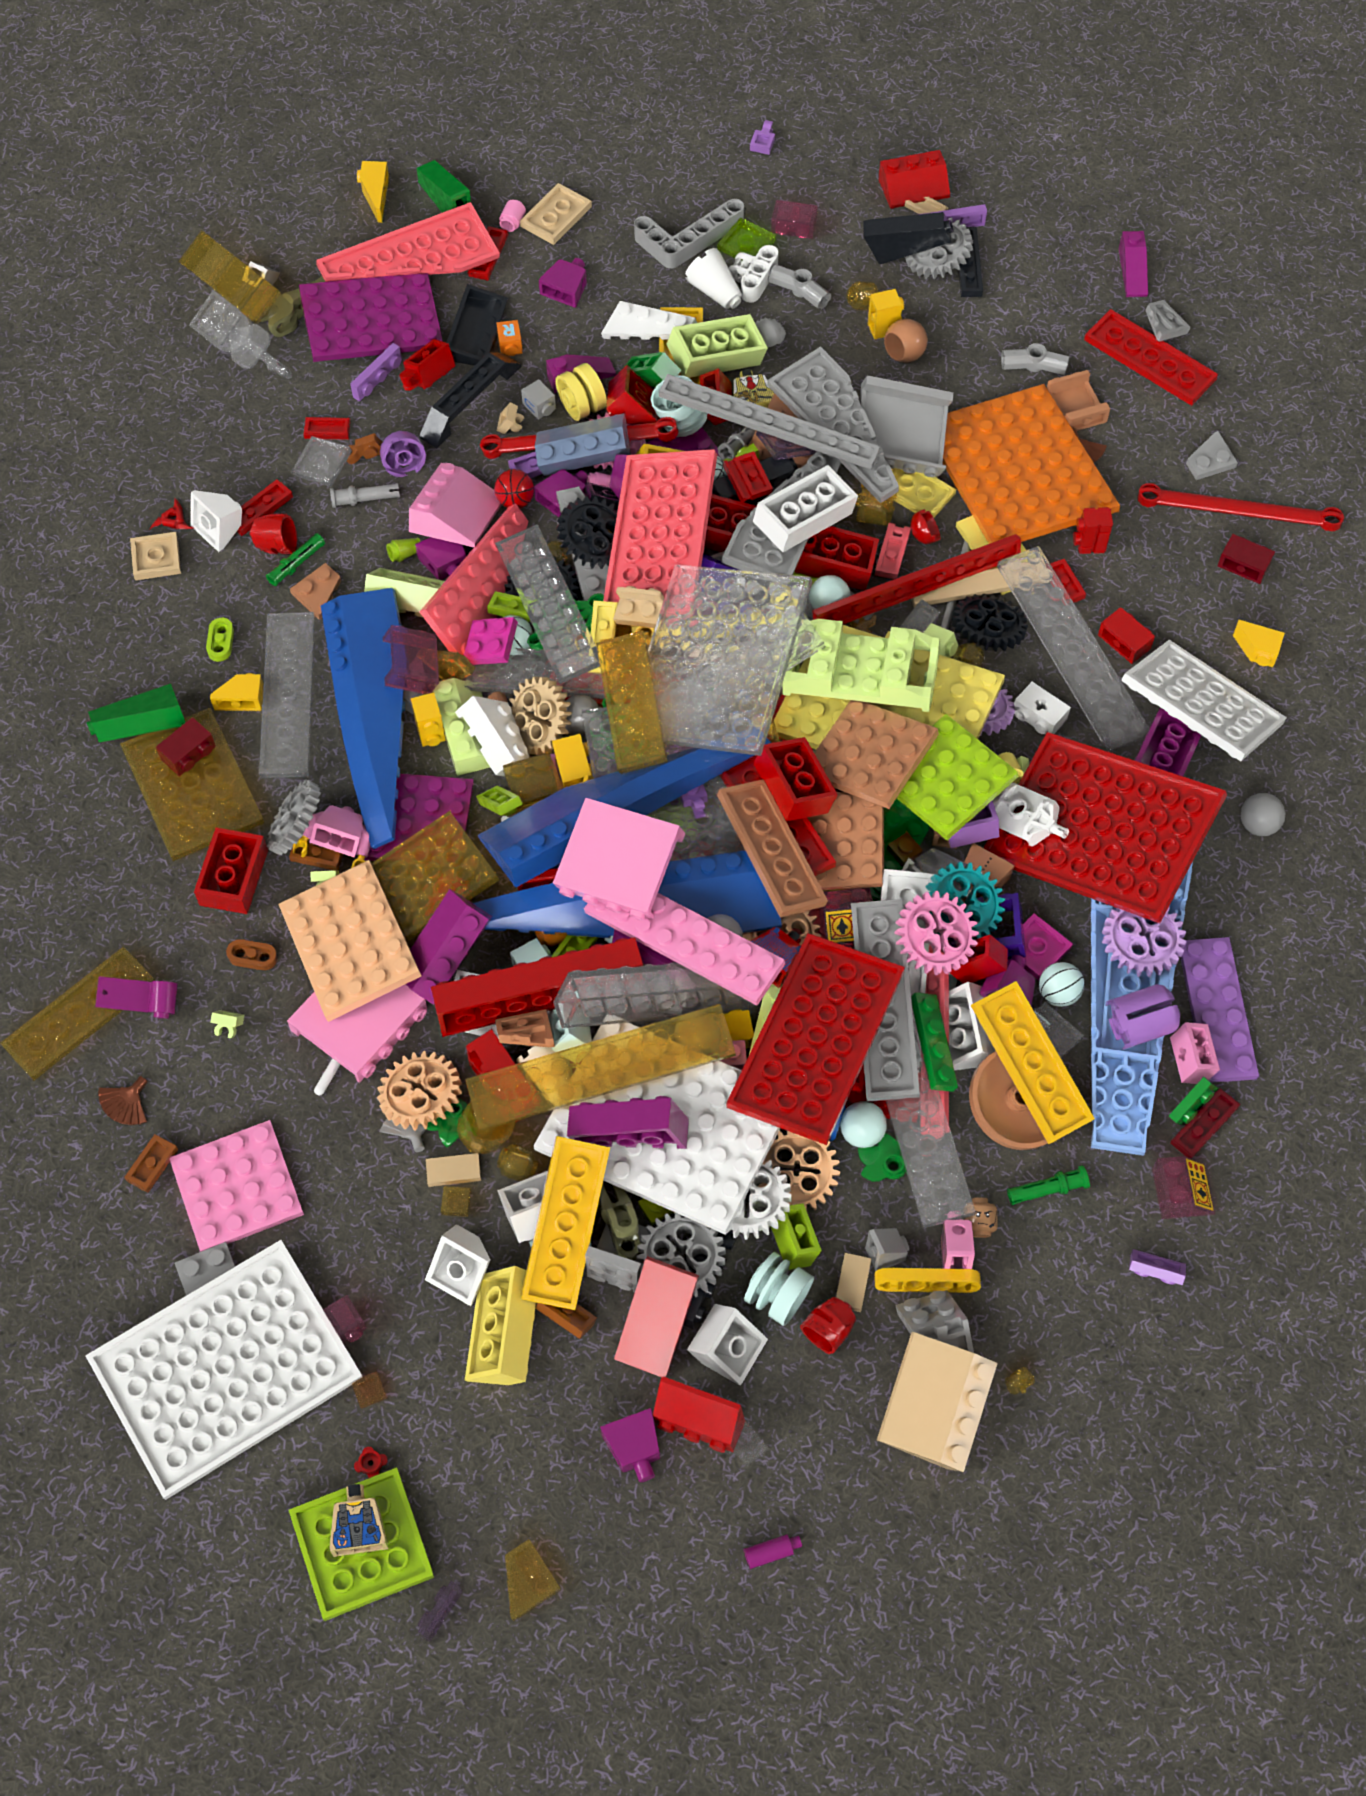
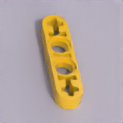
[874,1268,981,1293]

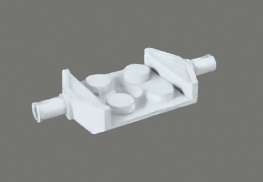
[992,782,1069,847]

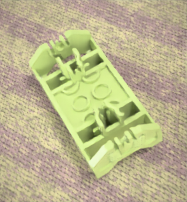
[782,619,940,712]

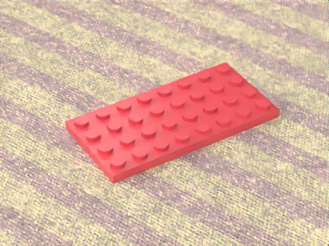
[603,449,717,618]

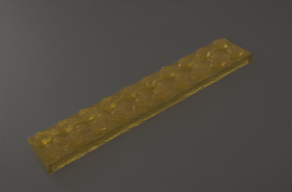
[465,1004,736,1132]

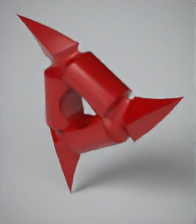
[150,498,193,529]

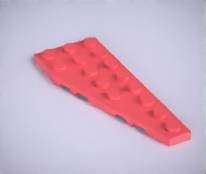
[316,202,500,282]
[420,504,529,667]

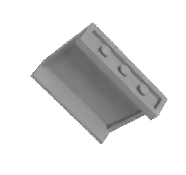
[859,375,954,477]

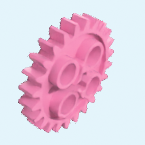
[894,891,979,975]

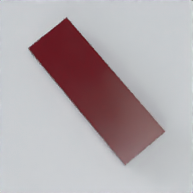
[1170,1088,1241,1160]

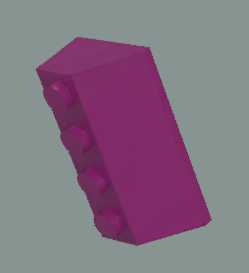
[1134,707,1201,776]
[406,889,493,1005]

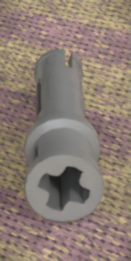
[718,427,756,460]
[330,483,400,508]

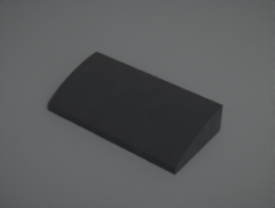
[446,284,508,365]

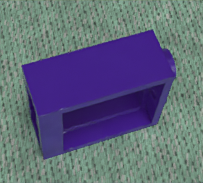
[969,893,1026,959]

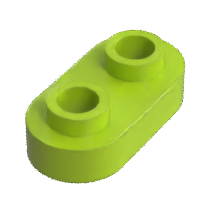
[206,618,234,662]

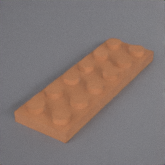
[717,779,828,918]

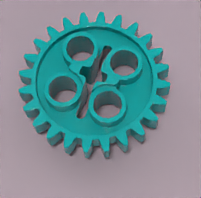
[925,862,1005,943]

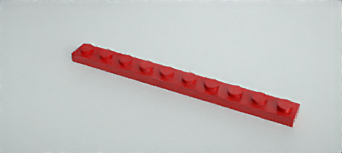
[812,534,1021,624]

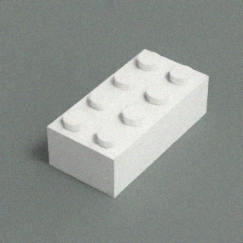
[753,465,858,552]

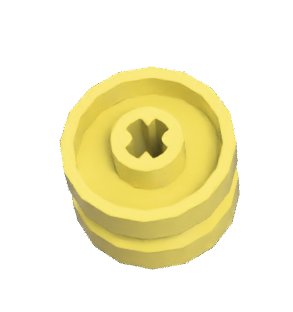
[556,363,607,421]

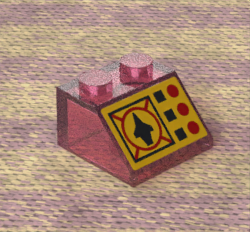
[819,887,873,947]
[1152,1156,1215,1219]

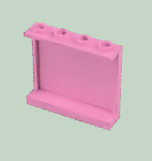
[553,798,685,920]
[287,984,427,1083]

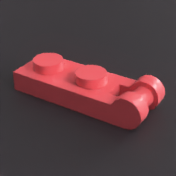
[875,522,911,579]

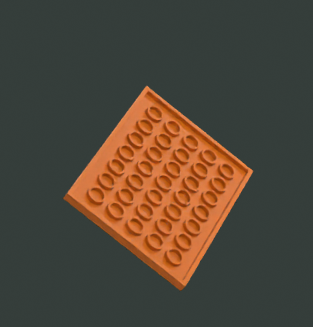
[942,384,1120,544]

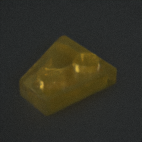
[415,649,476,680]
[505,1539,560,1622]

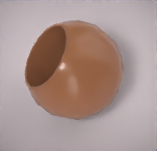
[884,319,928,363]

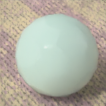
[809,575,851,609]
[840,1101,887,1148]

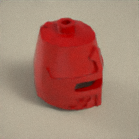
[250,514,297,554]
[800,1297,856,1354]

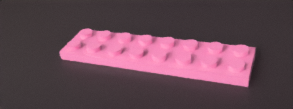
[584,893,785,1005]

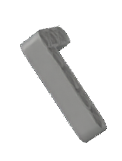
[634,199,744,269]

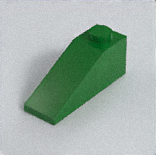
[624,352,681,387]

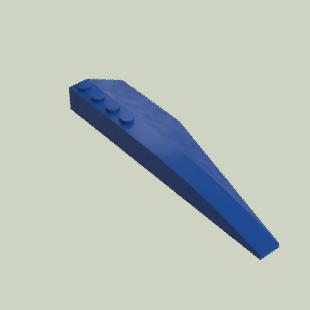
[321,588,408,849]
[478,727,771,888]
[473,850,782,938]

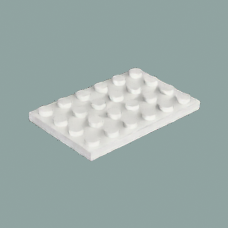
[1121,640,1287,761]

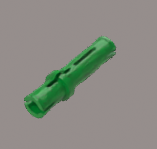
[266,533,325,586]

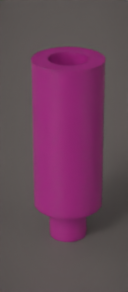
[743,1534,802,1569]

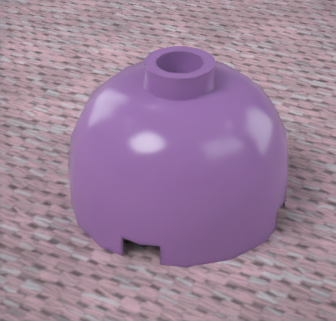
[380,431,426,477]

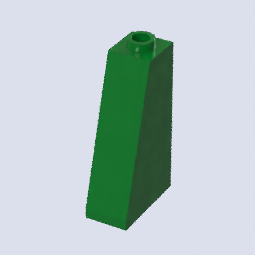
[416,160,471,213]
[86,683,186,743]

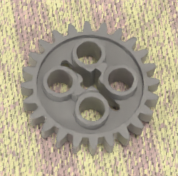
[905,218,973,279]
[266,779,321,855]
[637,1213,726,1297]

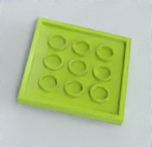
[897,714,1018,841]
[289,1468,434,1621]

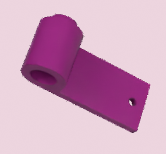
[95,976,178,1019]

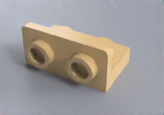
[613,586,668,629]

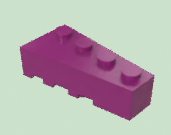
[567,1096,689,1149]

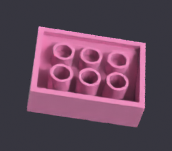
[409,463,501,547]

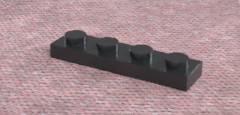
[958,227,983,297]

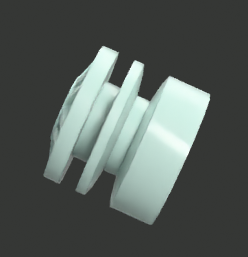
[651,375,708,437]
[744,1252,814,1326]

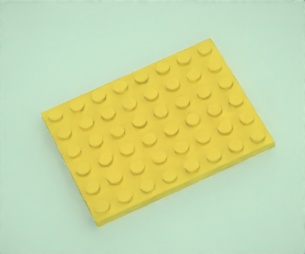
[769,625,1005,750]

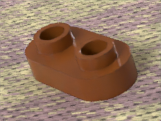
[226,939,278,970]

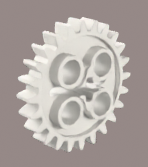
[727,1160,792,1240]

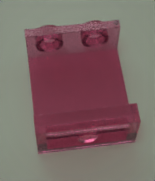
[383,625,439,694]

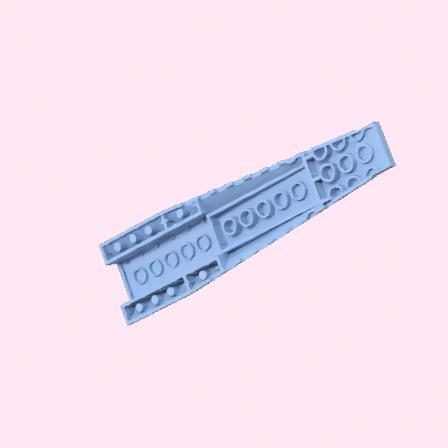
[1091,864,1192,1155]

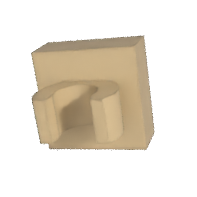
[497,402,524,434]

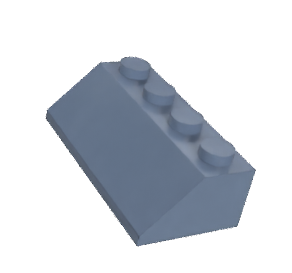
[535,413,631,476]

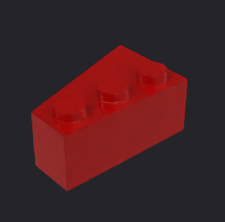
[466,1029,540,1124]

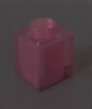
[323,1295,366,1343]

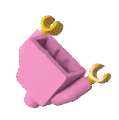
[293,805,370,868]

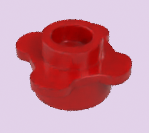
[354,1447,388,1478]

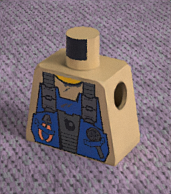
[330,1484,389,1557]

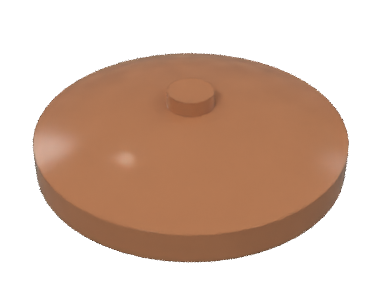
[969,1051,1048,1150]

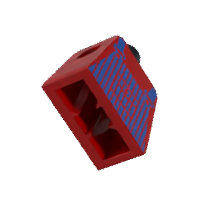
[750,927,801,988]

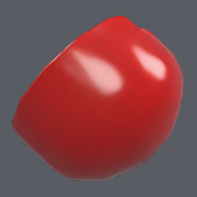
[910,509,941,545]

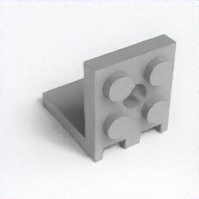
[585,1224,649,1292]
[896,1290,974,1353]

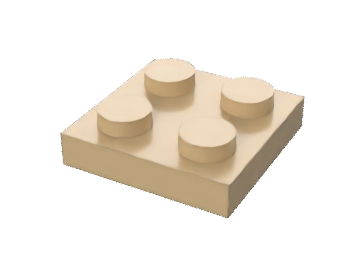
[130,532,181,580]

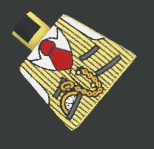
[733,369,774,408]

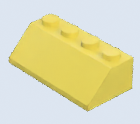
[465,1266,536,1385]

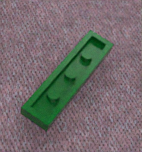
[911,992,958,1092]

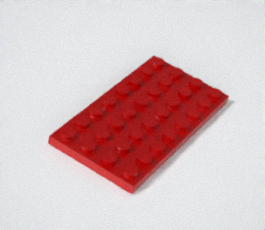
[726,933,905,1145]

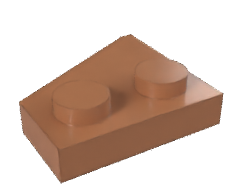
[290,563,341,620]
[495,1009,555,1047]

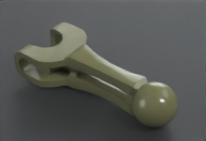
[251,276,325,337]
[599,1184,642,1261]

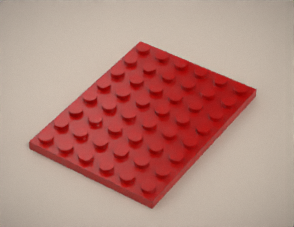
[984,732,1227,923]

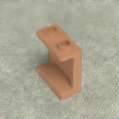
[1047,370,1110,431]

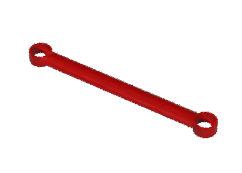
[480,417,679,459]
[1137,483,1344,531]

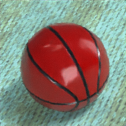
[494,469,534,508]

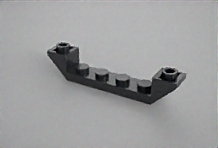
[419,352,522,449]

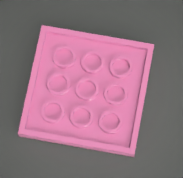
[170,1120,304,1252]

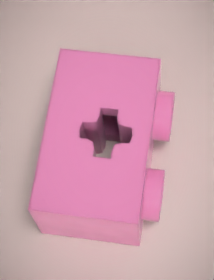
[1170,1022,1220,1084]

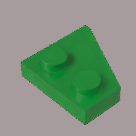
[1169,1077,1219,1125]

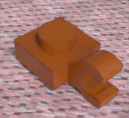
[345,433,383,464]

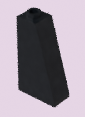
[863,212,954,264]
[712,452,798,505]

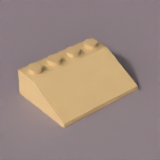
[877,1332,997,1472]

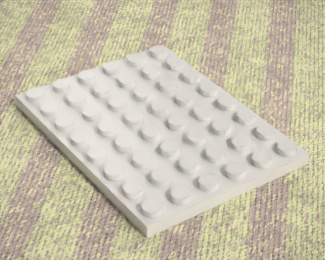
[534,1014,780,1235]
[86,1240,363,1500]

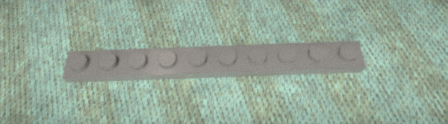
[659,374,880,470]

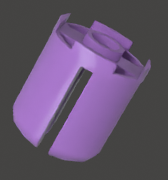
[1105,984,1180,1050]

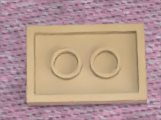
[520,183,592,245]

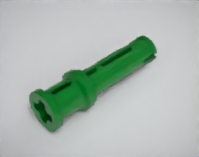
[1007,1165,1090,1205]

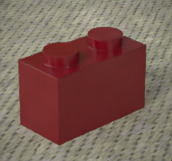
[1218,534,1275,584]
[156,717,216,777]

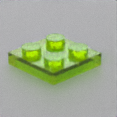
[717,217,776,261]

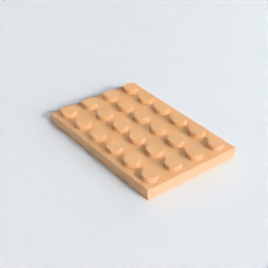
[279,860,422,1022]

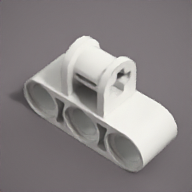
[729,245,778,303]

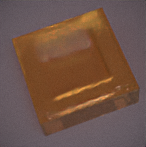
[352,1371,387,1409]

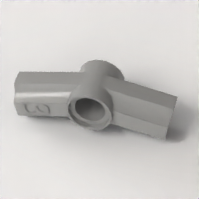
[769,265,831,310]
[1001,343,1070,375]

